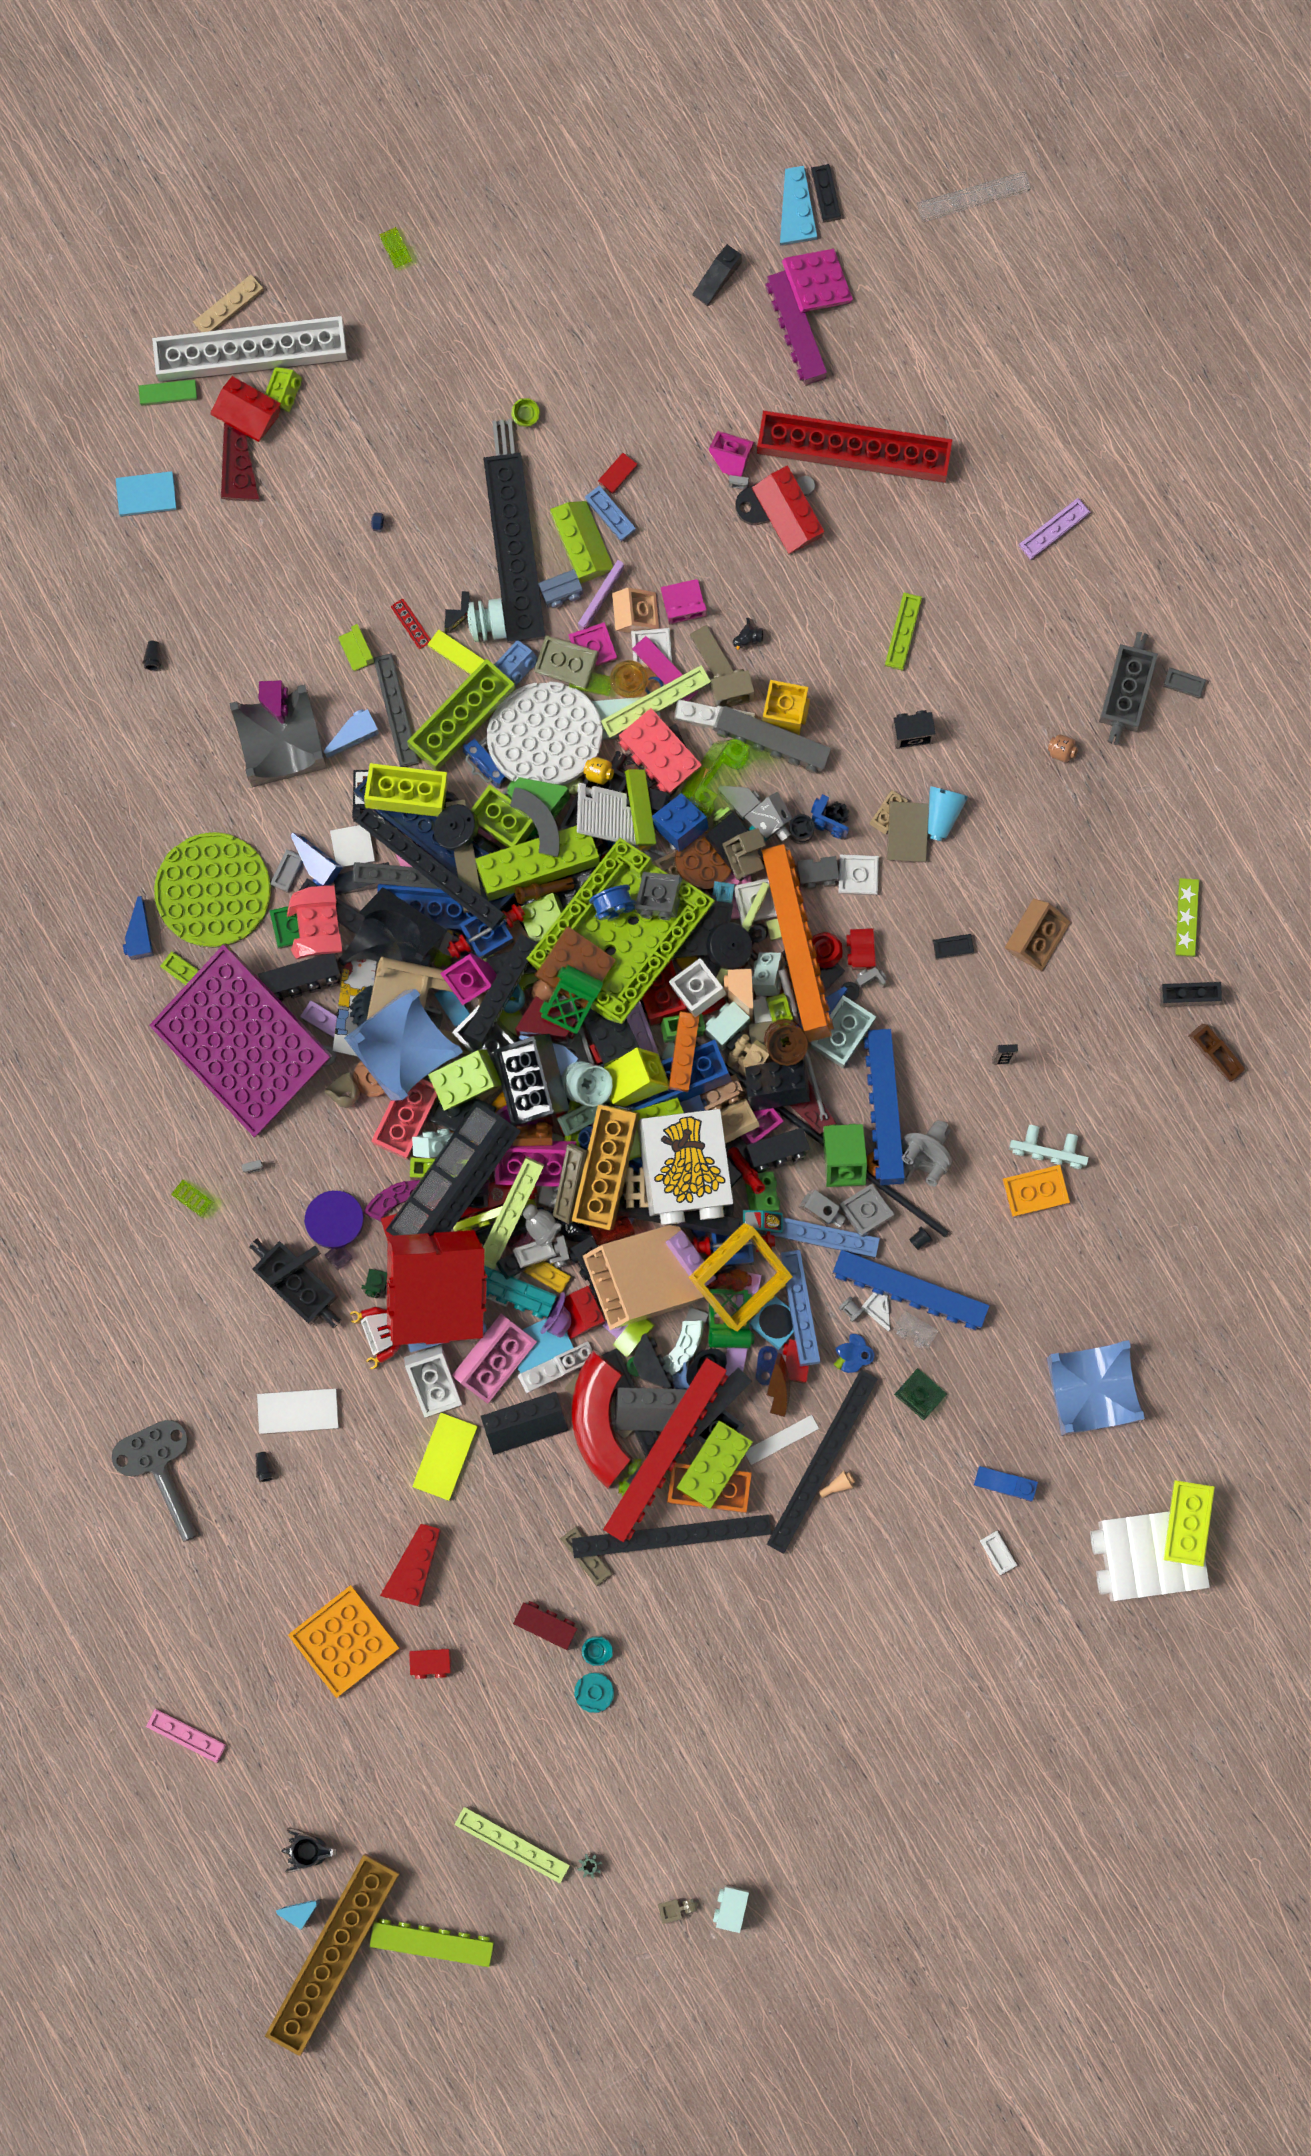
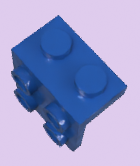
[811,794,849,839]

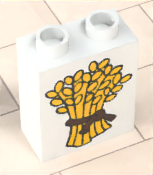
[637,1109,733,1225]

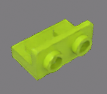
[265,367,302,412]

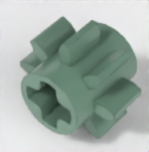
[577,1854,602,1879]

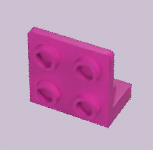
[661,579,706,624]

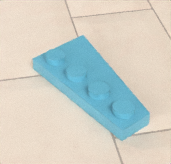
[780,166,817,246]

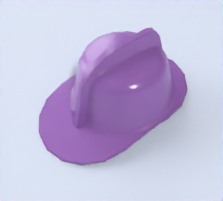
[540,1292,571,1338]

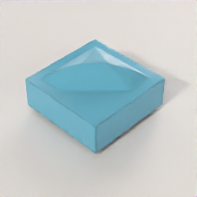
[713,881,735,903]

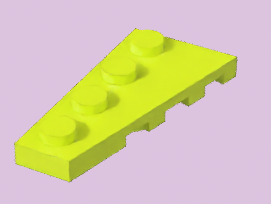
[453,1199,537,1231]

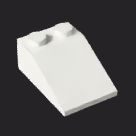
[404,1344,462,1418]

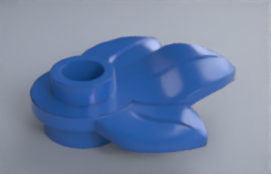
[835,1334,874,1373]

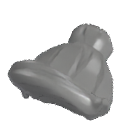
[522,1204,561,1247]

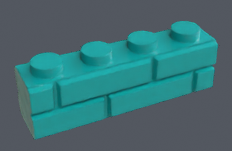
[484,1266,557,1319]

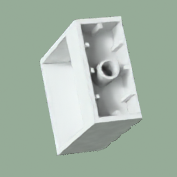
[1090,1511,1210,1602]

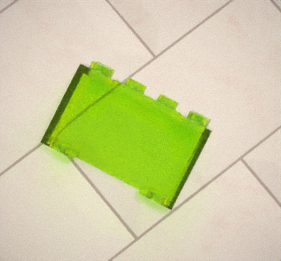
[680,739,750,820]

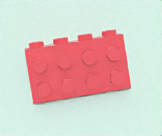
[619,708,702,795]

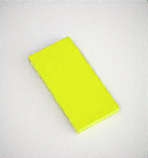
[412,1412,478,1501]
[1163,1480,1215,1567]

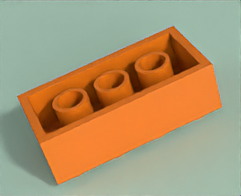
[667,1463,751,1513]

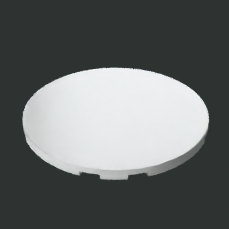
[487,682,603,786]

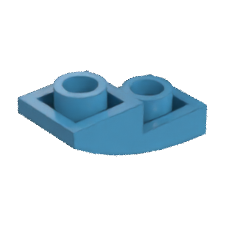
[435,990,470,1028]

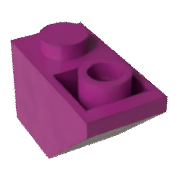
[258,680,288,724]

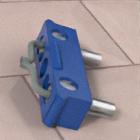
[463,736,507,788]

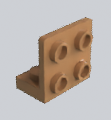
[702,1074,747,1111]

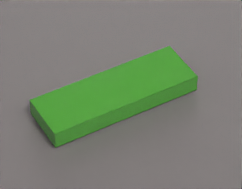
[138,379,197,406]

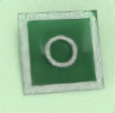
[894,1368,947,1421]

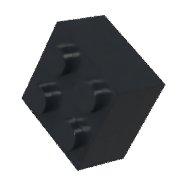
[892,710,936,749]

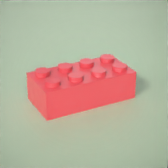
[371,1079,438,1161]

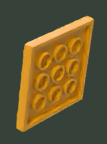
[288,1585,400,1698]

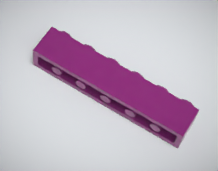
[765,270,827,386]

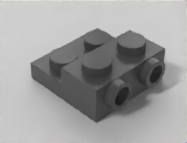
[635,872,682,921]

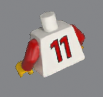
[350,1307,401,1369]

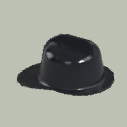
[686,1348,727,1386]

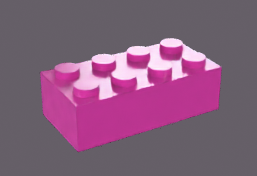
[495,1141,577,1187]

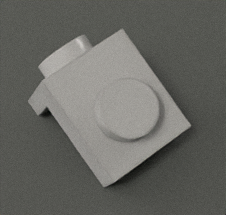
[855,967,887,989]

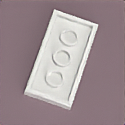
[257,1389,339,1434]

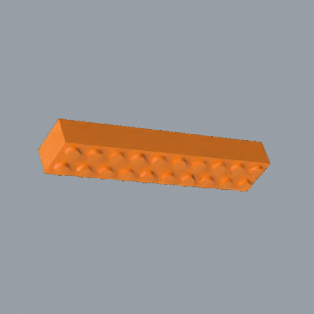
[762,844,834,1042]

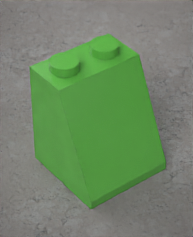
[507,777,570,819]
[823,1124,867,1187]

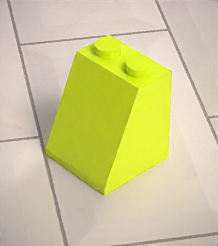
[604,1047,669,1107]

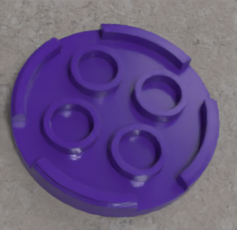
[304,1191,364,1249]

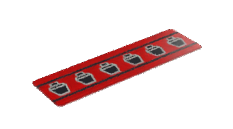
[391,599,431,649]

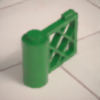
[539,964,603,1034]
[708,1289,754,1349]

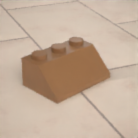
[1005,898,1070,972]

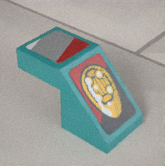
[743,1210,783,1233]

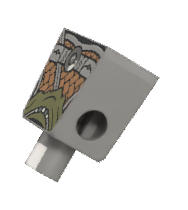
[798,1190,846,1227]

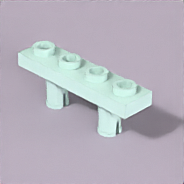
[1008,1125,1089,1169]

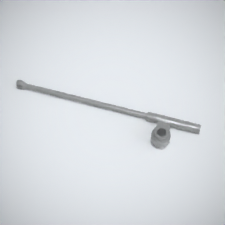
[779,969,828,1121]

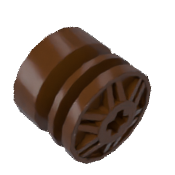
[764,1018,808,1066]

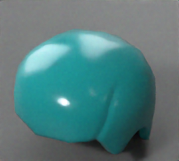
[581,1636,613,1666]

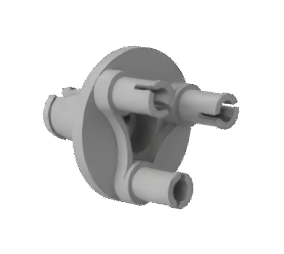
[901,1120,952,1187]

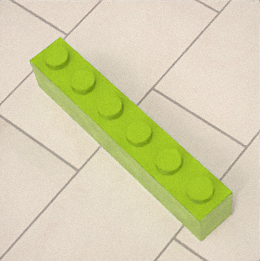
[370,1918,494,1967]

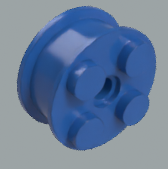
[589,885,636,921]

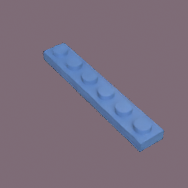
[760,1218,880,1258]
[780,1250,820,1366]

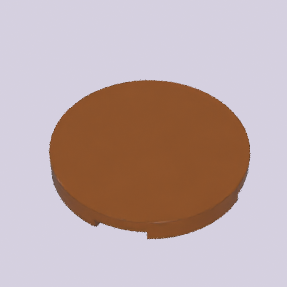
[675,831,731,890]

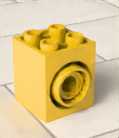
[762,680,810,735]

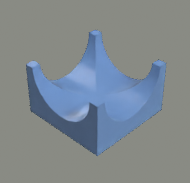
[344,989,463,1101]
[1047,1340,1145,1436]

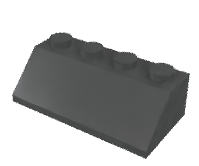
[615,1388,687,1431]

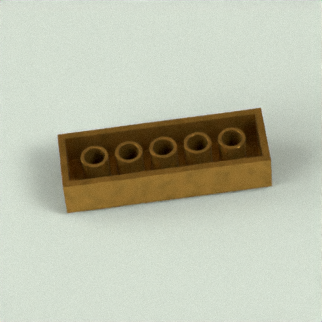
[572,1104,640,1230]

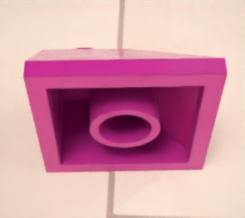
[709,431,754,477]
[440,953,497,1005]

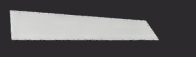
[745,1415,819,1465]

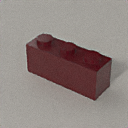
[513,1601,578,1650]

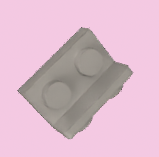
[549,1236,571,1268]

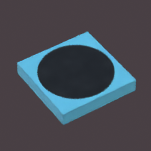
[749,1296,794,1350]

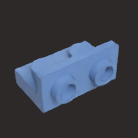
[494,640,538,686]

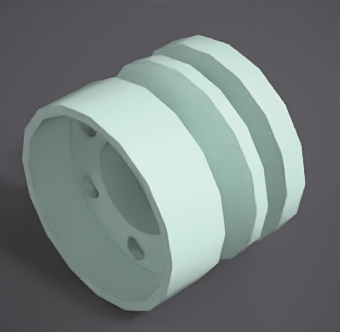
[467,598,507,642]
[561,1061,613,1107]

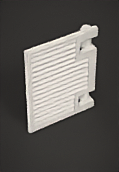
[577,783,639,847]

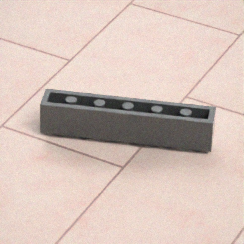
[713,706,831,773]

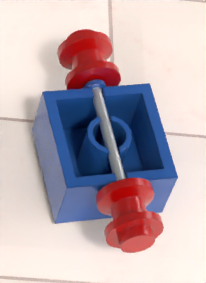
[447,904,525,960]
[691,1224,775,1267]

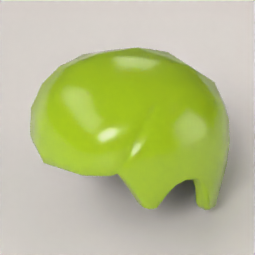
[511,398,540,427]

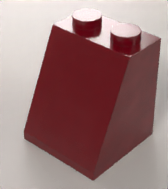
[515,996,577,1043]

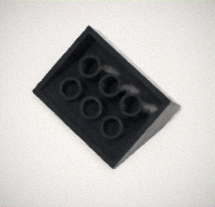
[493,1034,569,1126]

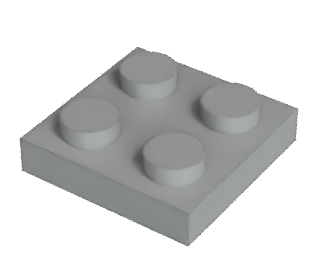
[839,1184,894,1238]

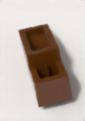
[1188,1023,1245,1082]
[766,1353,790,1417]

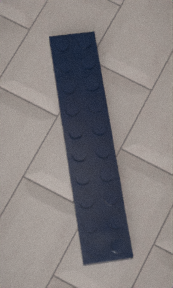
[353,776,515,911]

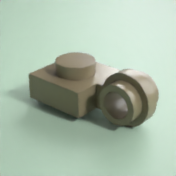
[658,1899,698,1924]

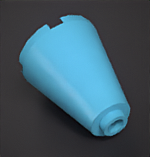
[928,786,968,841]

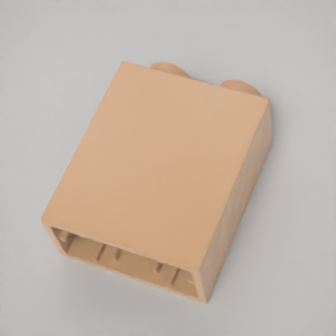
[583,1225,704,1330]

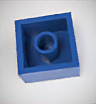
[652,793,709,852]

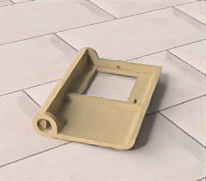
[367,957,490,1055]

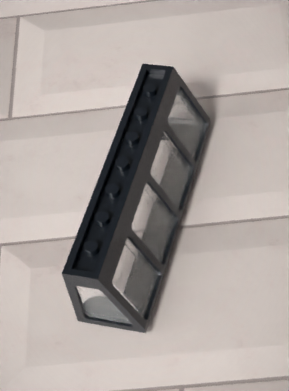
[386,1101,521,1236]

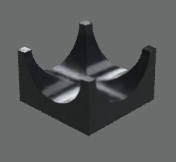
[338,887,447,967]

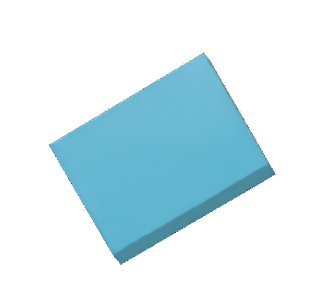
[276,1899,320,1930]

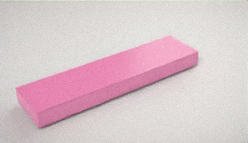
[146,1709,226,1763]

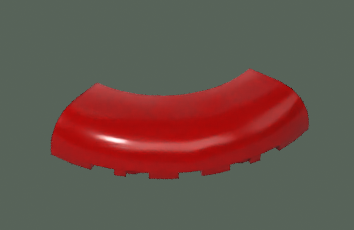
[571,1349,633,1489]

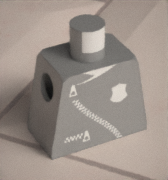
[745,792,792,841]

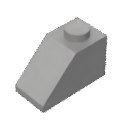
[718,786,761,821]

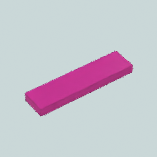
[632,636,698,702]

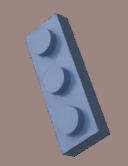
[585,485,636,542]

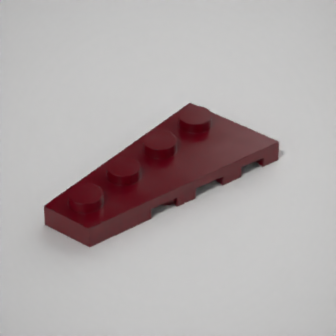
[221,423,259,502]
[789,1079,837,1135]

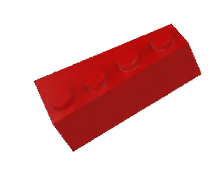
[380,1524,441,1607]

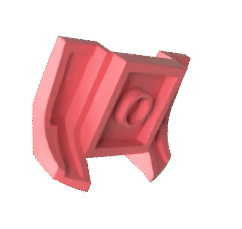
[287,885,342,959]

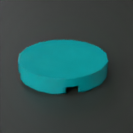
[574,1673,614,1713]

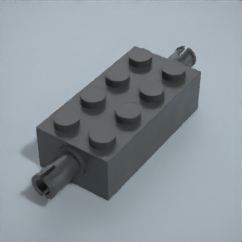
[1099,632,1158,745]

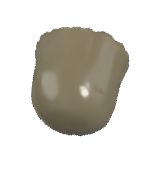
[324,1072,360,1108]

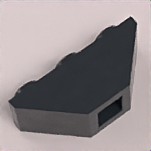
[633,1333,674,1389]

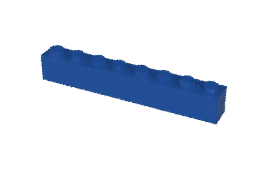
[864,1029,904,1185]
[832,1250,990,1331]

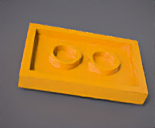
[1002,1165,1070,1217]

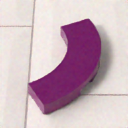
[363,1180,442,1222]

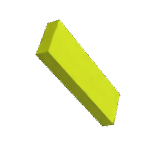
[428,629,485,675]

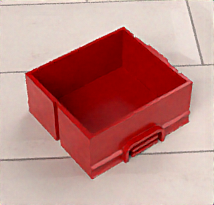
[387,1230,487,1345]

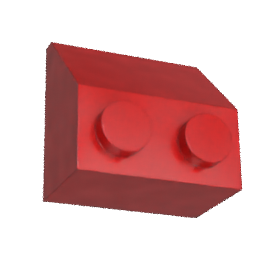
[563,1286,605,1340]

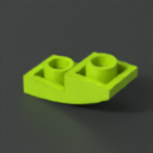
[613,1319,655,1357]

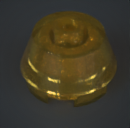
[610,660,648,698]

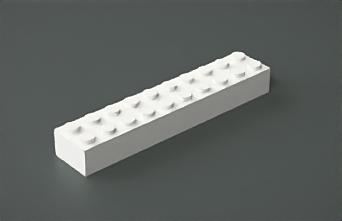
[152,316,348,382]

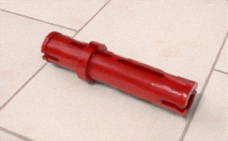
[727,1147,765,1194]

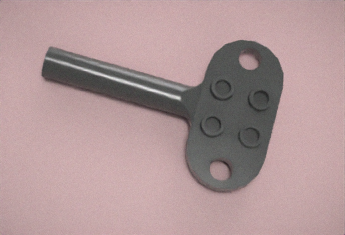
[111,1420,197,1542]

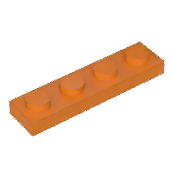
[668,1012,699,1092]

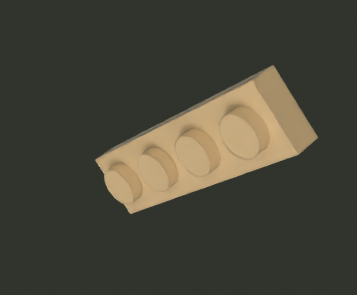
[193,275,264,332]

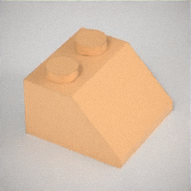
[612,588,659,633]

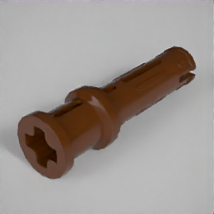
[515,877,574,904]

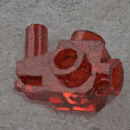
[708,1269,752,1292]

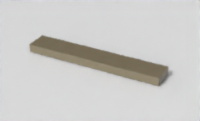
[446,799,481,913]

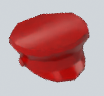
[809,932,843,968]

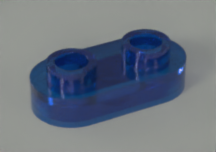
[756,1346,778,1386]

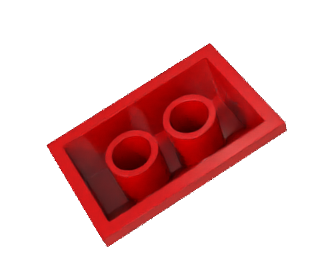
[210,376,281,442]

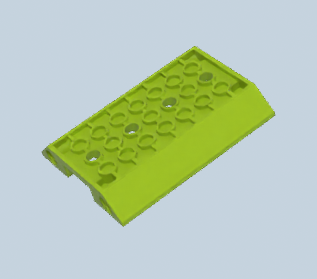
[526,837,715,1024]

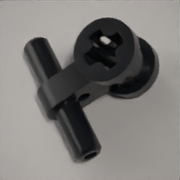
[748,923,768,961]

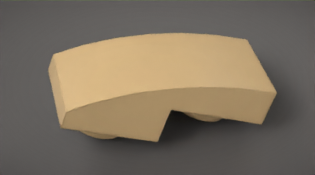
[870,790,908,835]

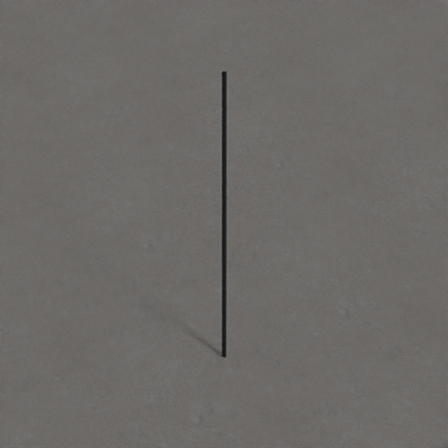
[640,1000,949,1237]

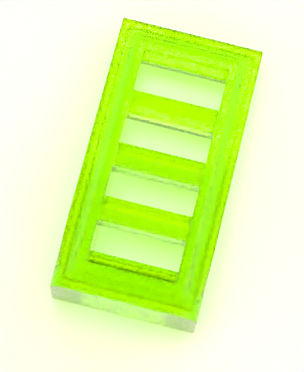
[171,1179,214,1218]

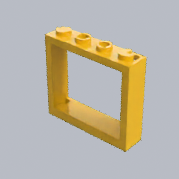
[688,1223,793,1331]

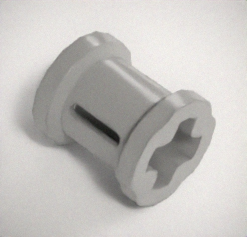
[838,1296,864,1322]

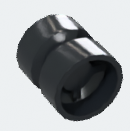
[789,814,815,844]

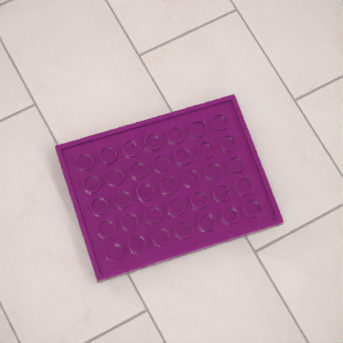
[149,944,332,1137]

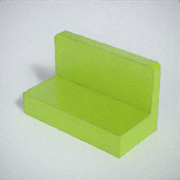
[338,624,374,671]

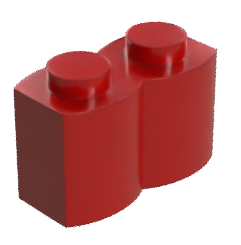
[846,928,876,970]

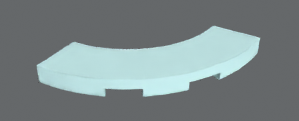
[646,1320,703,1383]

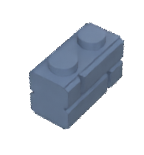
[539,569,583,608]

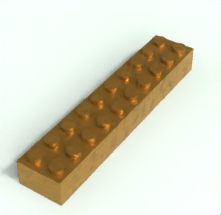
[264,1853,400,2056]

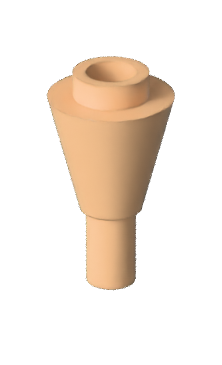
[819,1471,855,1498]

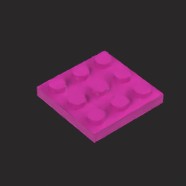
[782,249,853,313]

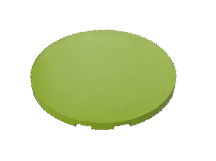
[154,832,271,948]

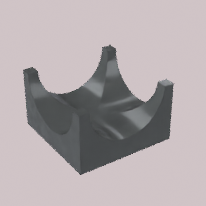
[229,684,327,787]

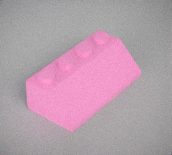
[452,1314,537,1404]

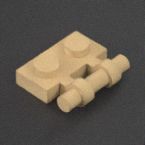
[726,1034,770,1076]
[624,1168,649,1208]

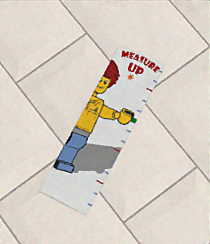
[333,945,376,1056]

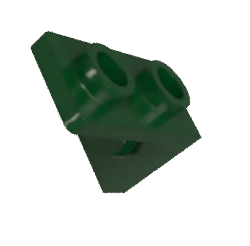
[361,1269,387,1299]

